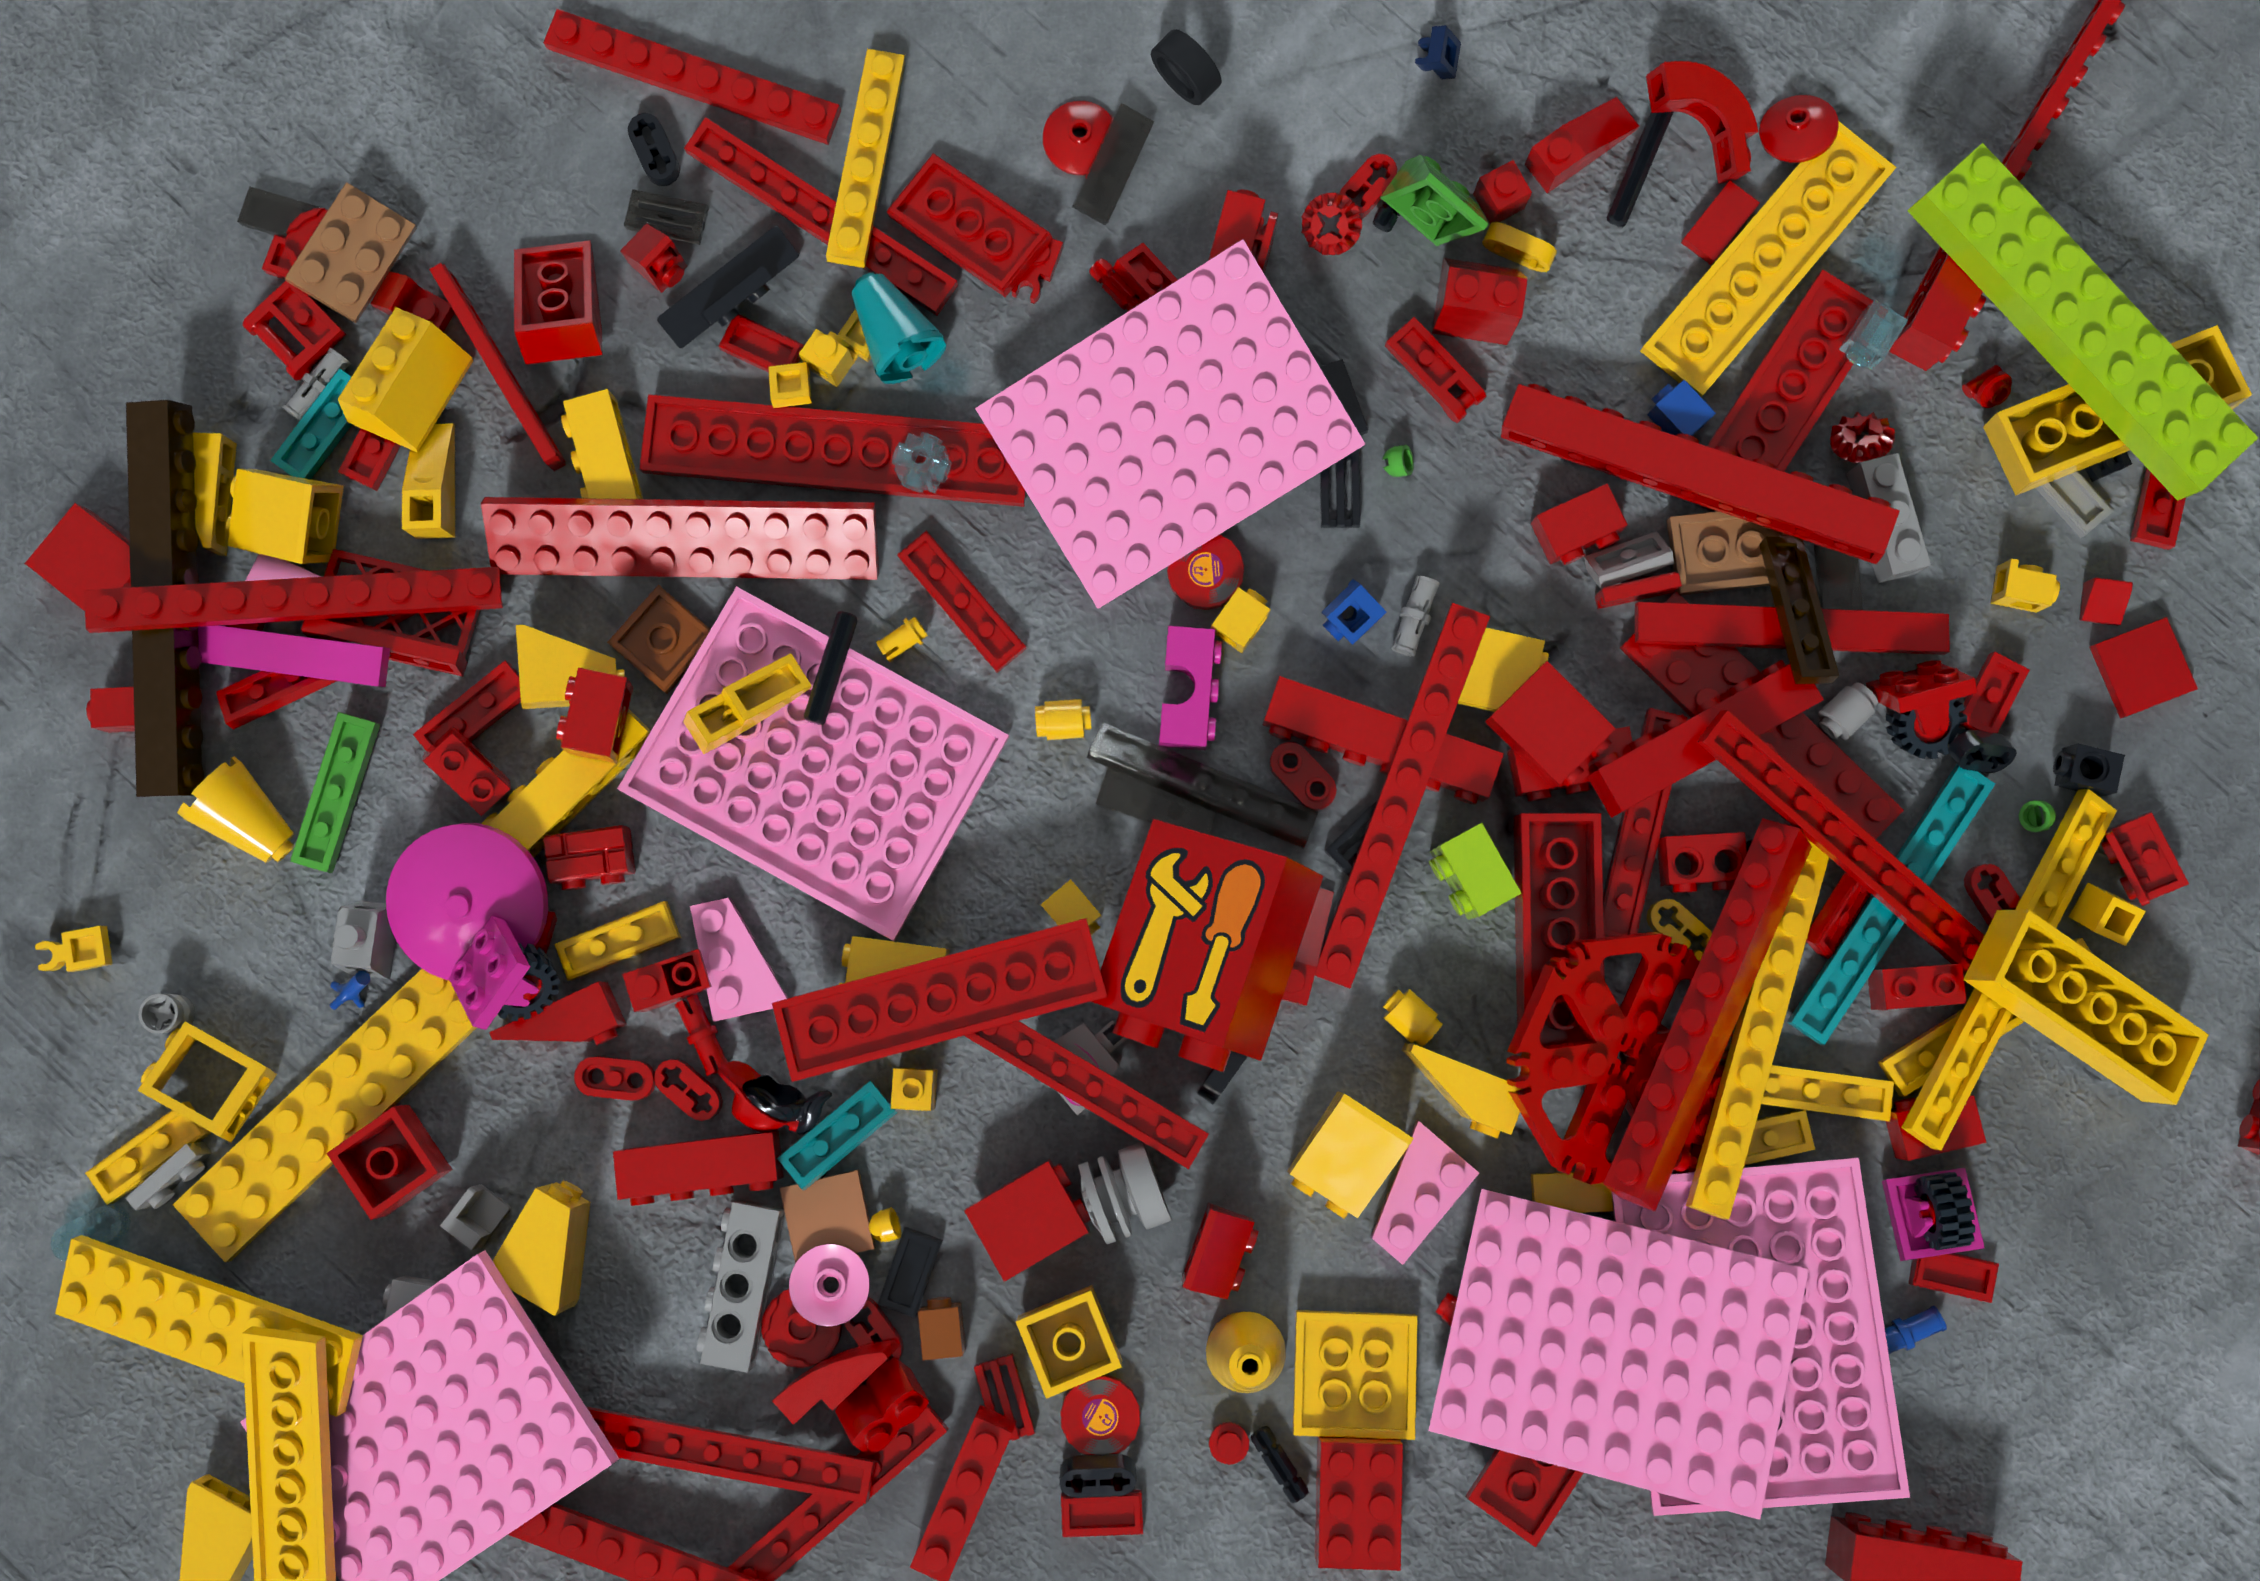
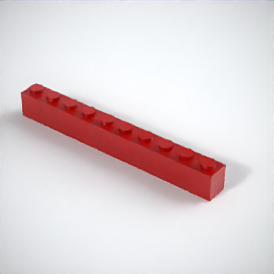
[1501,384,1900,564]
[1603,818,1812,1211]

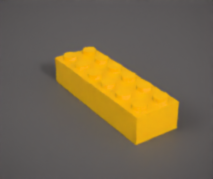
[1983,325,2252,496]
[1963,910,2209,1105]

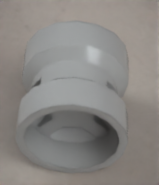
[138,994,195,1034]

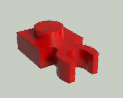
[1011,239,1064,304]

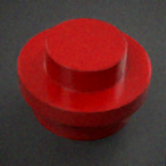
[1209,1422,1249,1465]

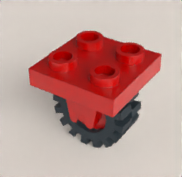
[1866,660,1977,759]

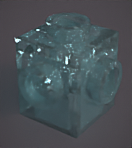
[892,432,952,494]

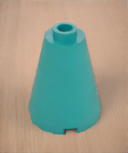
[851,273,946,384]

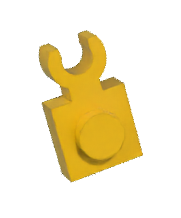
[35,925,113,972]

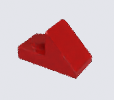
[370,271,455,332]

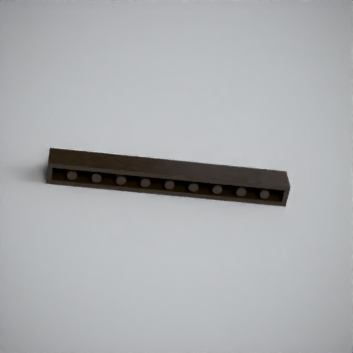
[126,400,204,797]

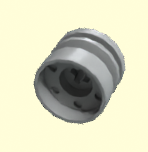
[1078,1141,1171,1245]

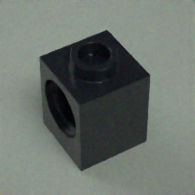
[2053,743,2125,797]

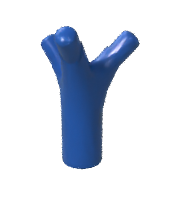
[330,970,371,1010]

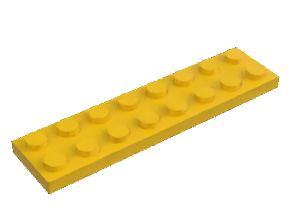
[1640,122,1897,397]
[55,1235,363,1417]
[242,1326,336,1581]

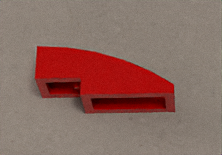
[772,1340,899,1425]

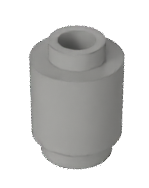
[1818,682,1879,740]

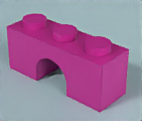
[1159,626,1222,751]

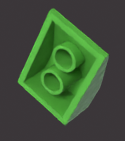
[1380,154,1489,246]

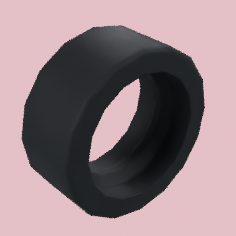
[1150,29,1222,105]

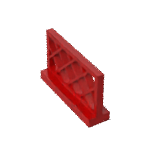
[301,549,480,677]

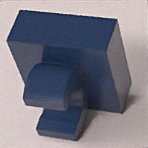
[1415,25,1461,80]

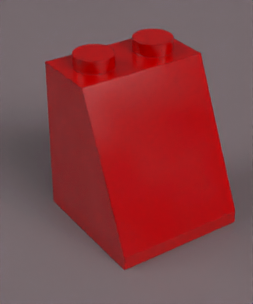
[1432,258,1528,345]

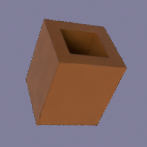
[918,1297,966,1361]

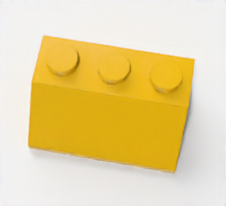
[338,307,473,453]

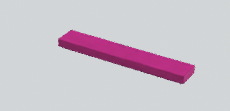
[198,625,390,687]

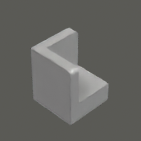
[440,1184,511,1250]

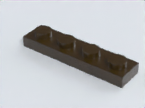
[1759,536,1839,684]

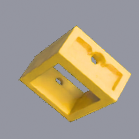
[137,1021,277,1143]

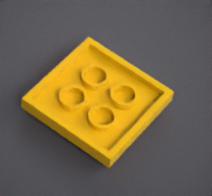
[1293,1310,1418,1440]

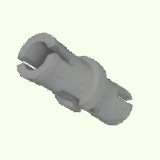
[282,348,351,421]
[1391,575,1440,657]

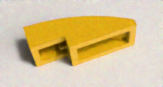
[683,653,812,754]

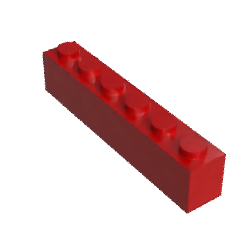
[1587,659,1824,818]
[1262,676,1504,805]

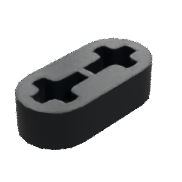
[628,113,680,186]
[1948,730,2017,773]
[1197,1051,1248,1105]
[1059,1454,1136,1498]

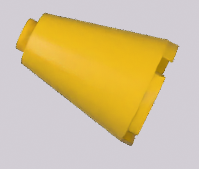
[177,756,295,863]
[1206,1312,1286,1393]

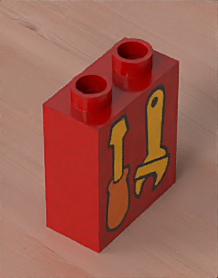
[1090,819,1324,1072]

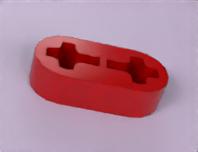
[1339,154,1397,219]
[1964,864,2021,926]
[654,1059,723,1121]
[844,1297,904,1366]

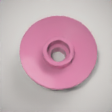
[789,1244,870,1326]

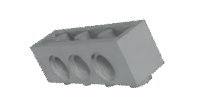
[697,1199,785,1373]

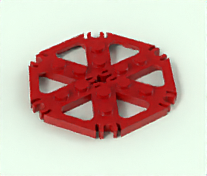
[1506,932,1734,1185]

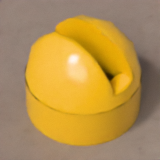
[868,1207,902,1242]

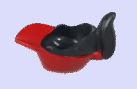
[717,1061,832,1134]

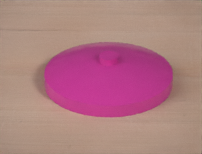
[386,823,548,981]

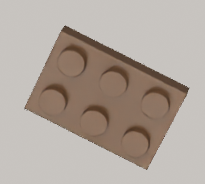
[285,182,417,323]
[1666,511,1790,595]

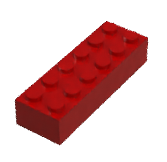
[1514,813,1605,1054]

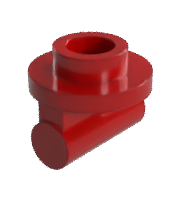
[1962,365,2012,408]

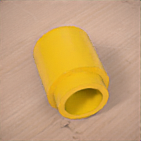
[1035,699,1092,740]
[1383,989,1443,1047]

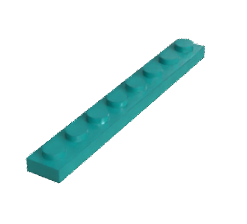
[1787,764,1996,1045]

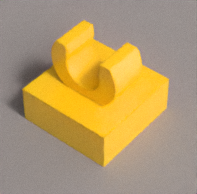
[768,362,812,408]

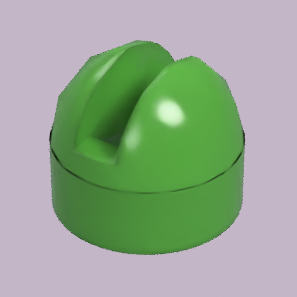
[1382,445,1414,477]
[2019,800,2056,832]

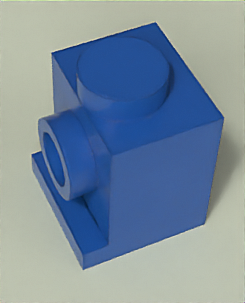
[1321,579,1386,645]

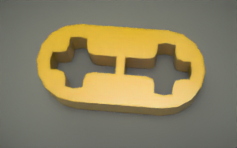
[1482,222,1557,272]
[1646,899,1712,961]

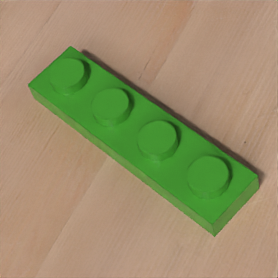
[290,712,381,873]

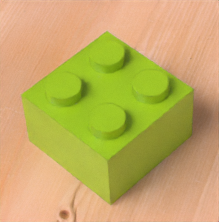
[1429,823,1522,920]

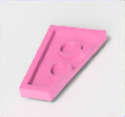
[690,898,789,1022]
[1371,1120,1479,1265]

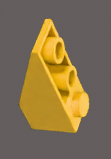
[402,423,455,539]

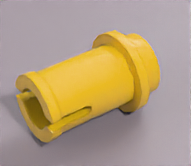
[876,616,928,662]

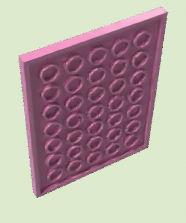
[975,239,1366,609]
[617,586,1009,942]
[1611,1158,1910,1516]
[1428,1189,1809,1520]
[240,1250,619,1581]

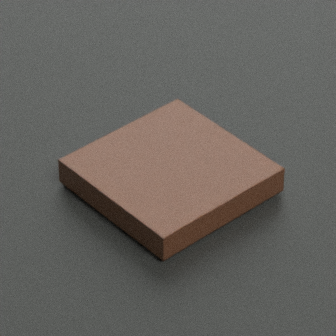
[780,1170,876,1264]

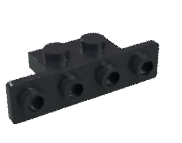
[657,226,799,348]

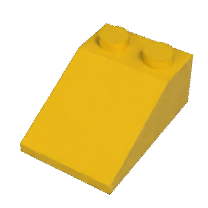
[1402,1043,1521,1139]

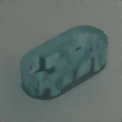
[50,1205,131,1261]

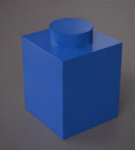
[1647,380,1716,436]

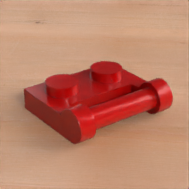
[243,281,347,381]

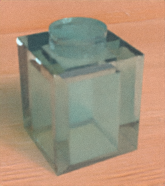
[1839,300,1908,370]

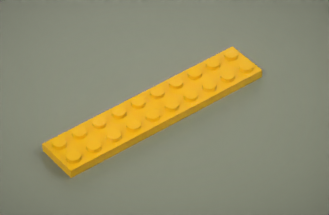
[173,969,477,1263]

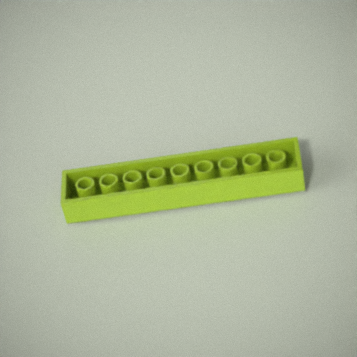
[1907,143,2258,501]

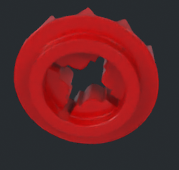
[1301,192,1362,255]
[1830,411,1895,463]

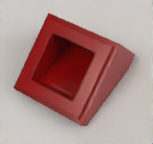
[2080,578,2133,626]

